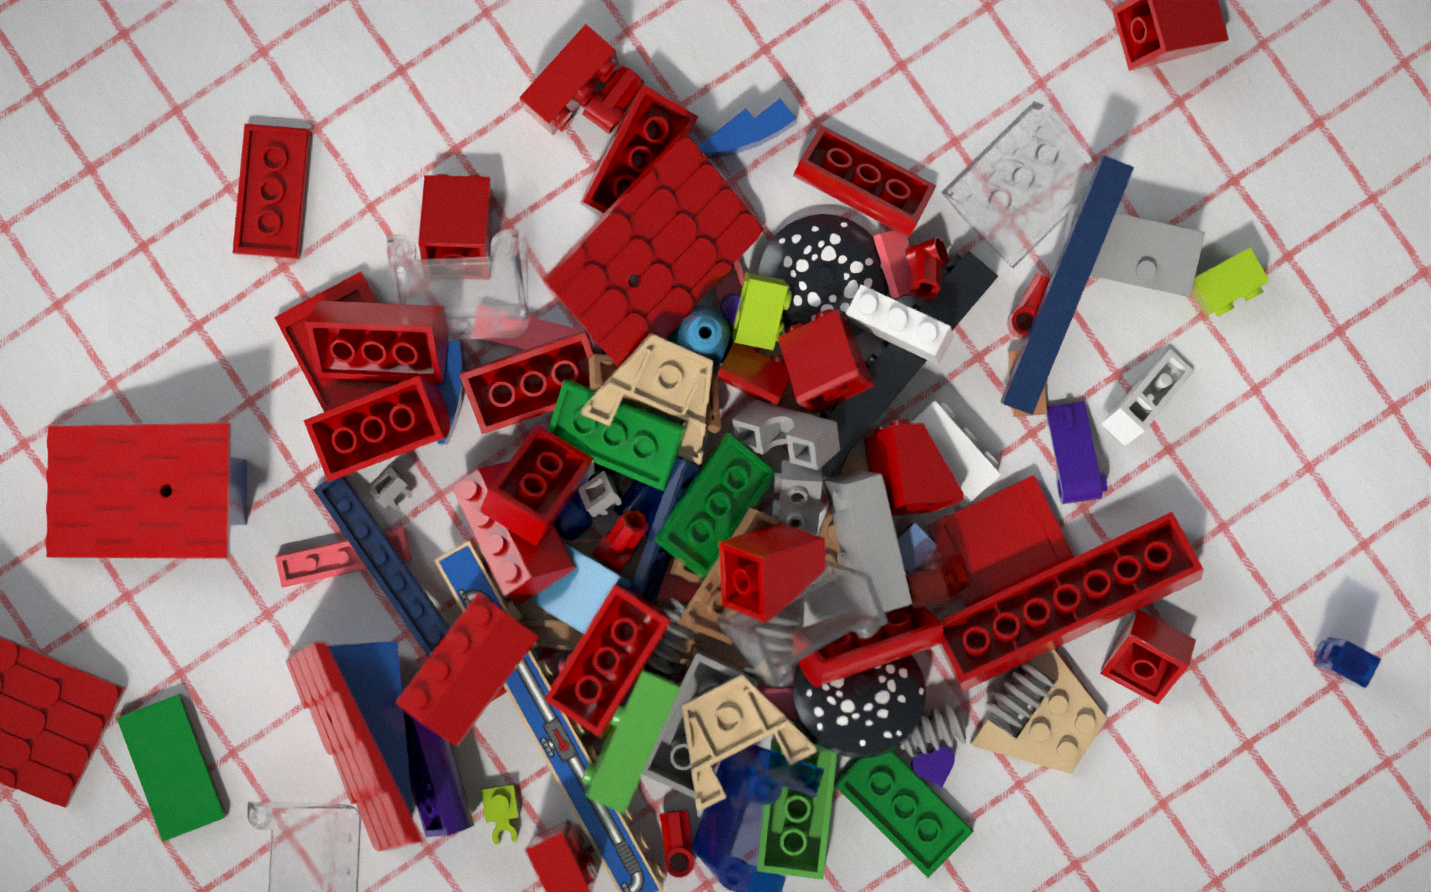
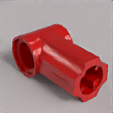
[582,65,645,134]
[906,237,948,301]
[1007,273,1050,338]
[592,510,649,573]
[660,810,696,878]

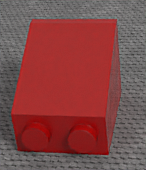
[1112,0,1229,71]
[418,174,493,279]
[777,309,875,414]
[864,418,964,516]
[719,523,826,623]

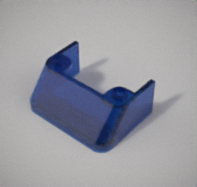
[693,744,825,892]

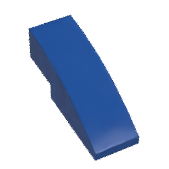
[698,99,796,158]
[436,340,465,446]

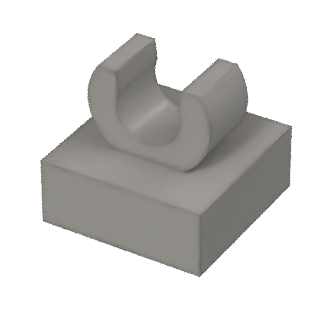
[368,466,412,511]
[578,470,622,517]

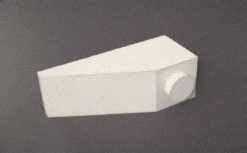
[1101,348,1194,446]

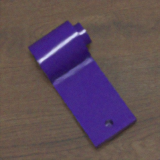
[1046,401,1107,505]

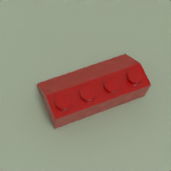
[305,301,449,383]
[451,461,576,604]
[395,593,539,747]

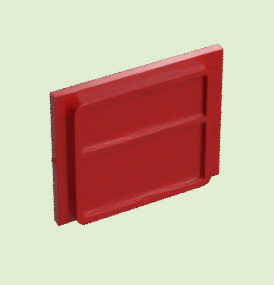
[274,271,401,412]
[927,475,1074,607]

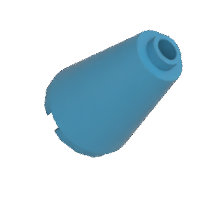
[668,305,733,368]

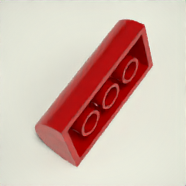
[580,84,699,217]
[793,125,937,238]
[459,330,596,435]
[303,374,450,482]
[544,584,673,737]
[792,594,943,687]

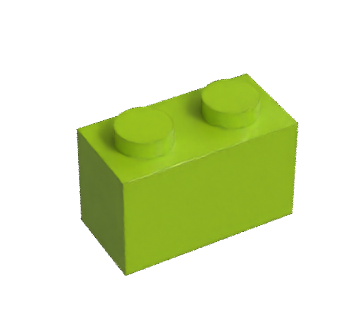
[1192,247,1270,317]
[732,272,791,350]

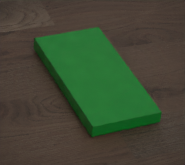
[548,379,687,491]
[653,432,778,580]
[117,694,227,842]
[834,751,974,878]

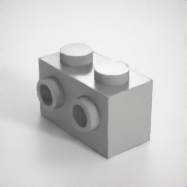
[772,460,822,535]

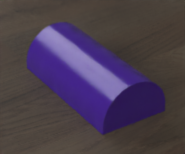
[404,710,475,837]

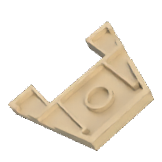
[580,333,713,465]
[970,649,1107,774]
[682,674,817,811]

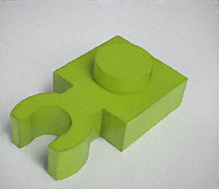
[481,783,519,845]

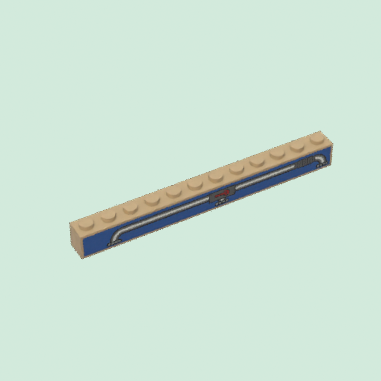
[434,538,666,892]

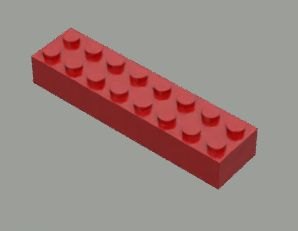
[939,512,1204,692]

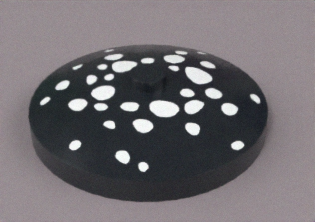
[758,214,888,337]
[792,655,926,758]

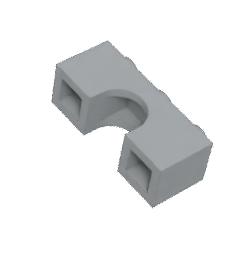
[732,400,840,470]

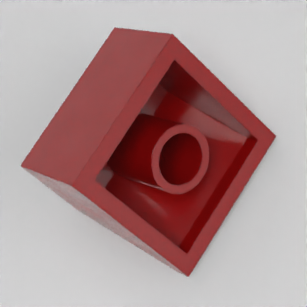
[717,342,790,406]
[1100,609,1196,704]

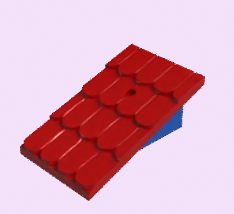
[543,130,764,367]
[45,423,247,559]
[0,635,127,808]
[286,641,424,852]

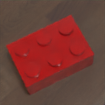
[519,24,618,135]
[479,424,594,547]
[525,819,599,892]

